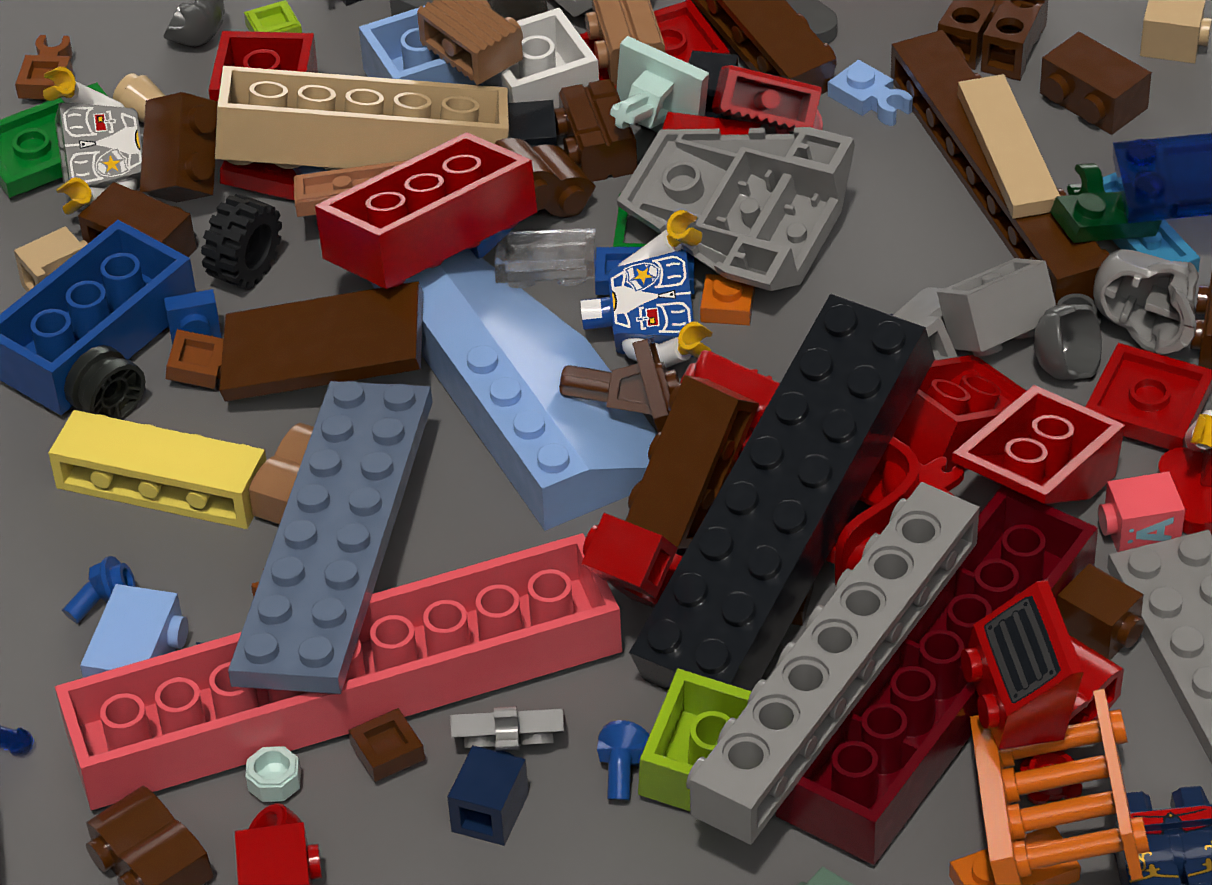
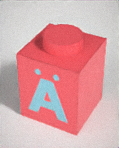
[1098,471,1185,552]

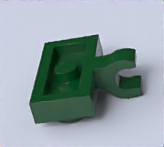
[1050,163,1162,243]

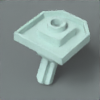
[610,36,709,133]

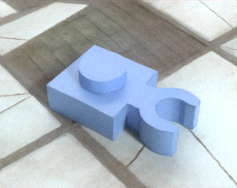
[827,59,913,126]

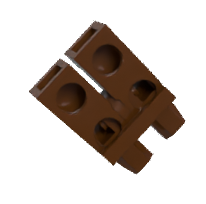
[938,0,1048,81]

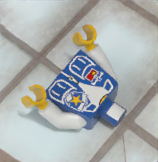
[580,210,713,368]

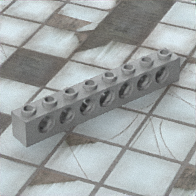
[686,482,980,845]

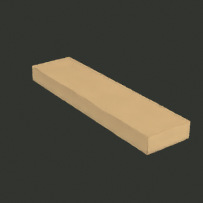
[957,74,1060,219]

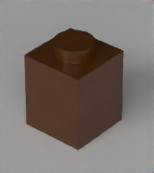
[1057,563,1145,660]

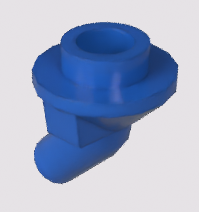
[62,556,136,624]
[597,720,650,800]

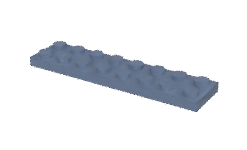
[228,381,433,694]

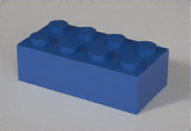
[0,220,196,416]

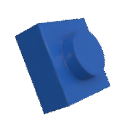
[164,289,222,345]

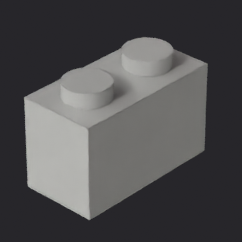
[937,258,1056,357]

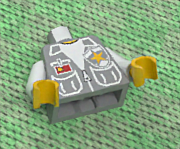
[43,66,143,215]

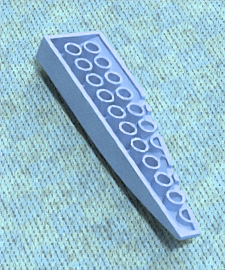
[293,166,658,531]

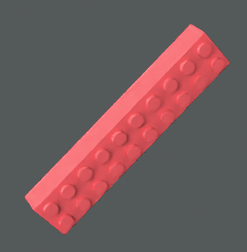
[55,533,622,811]

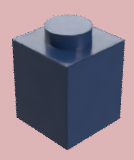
[447,745,529,846]

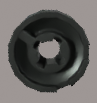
[64,345,146,420]

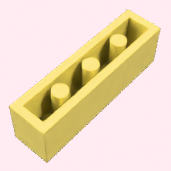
[48,410,267,529]

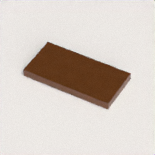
[219,281,423,402]

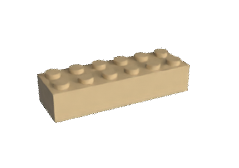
[215,66,509,171]

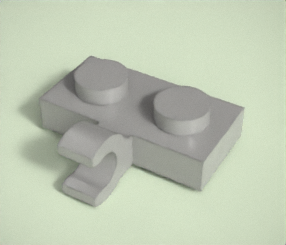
[450,706,565,751]

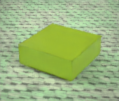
[244,0,302,33]

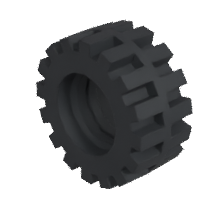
[201,194,282,288]

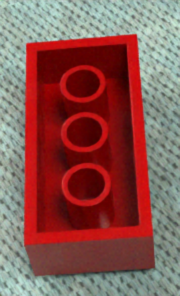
[315,132,537,289]

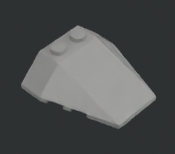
[617,127,855,291]

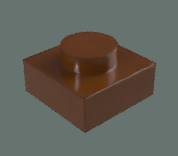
[348,708,425,782]

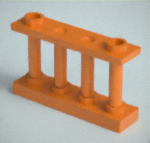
[970,689,1150,885]

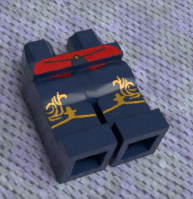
[1114,786,1212,885]

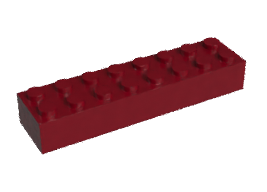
[775,485,1098,865]

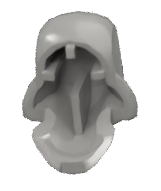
[1093,249,1199,354]

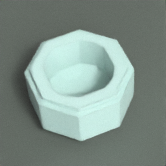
[245,746,301,802]

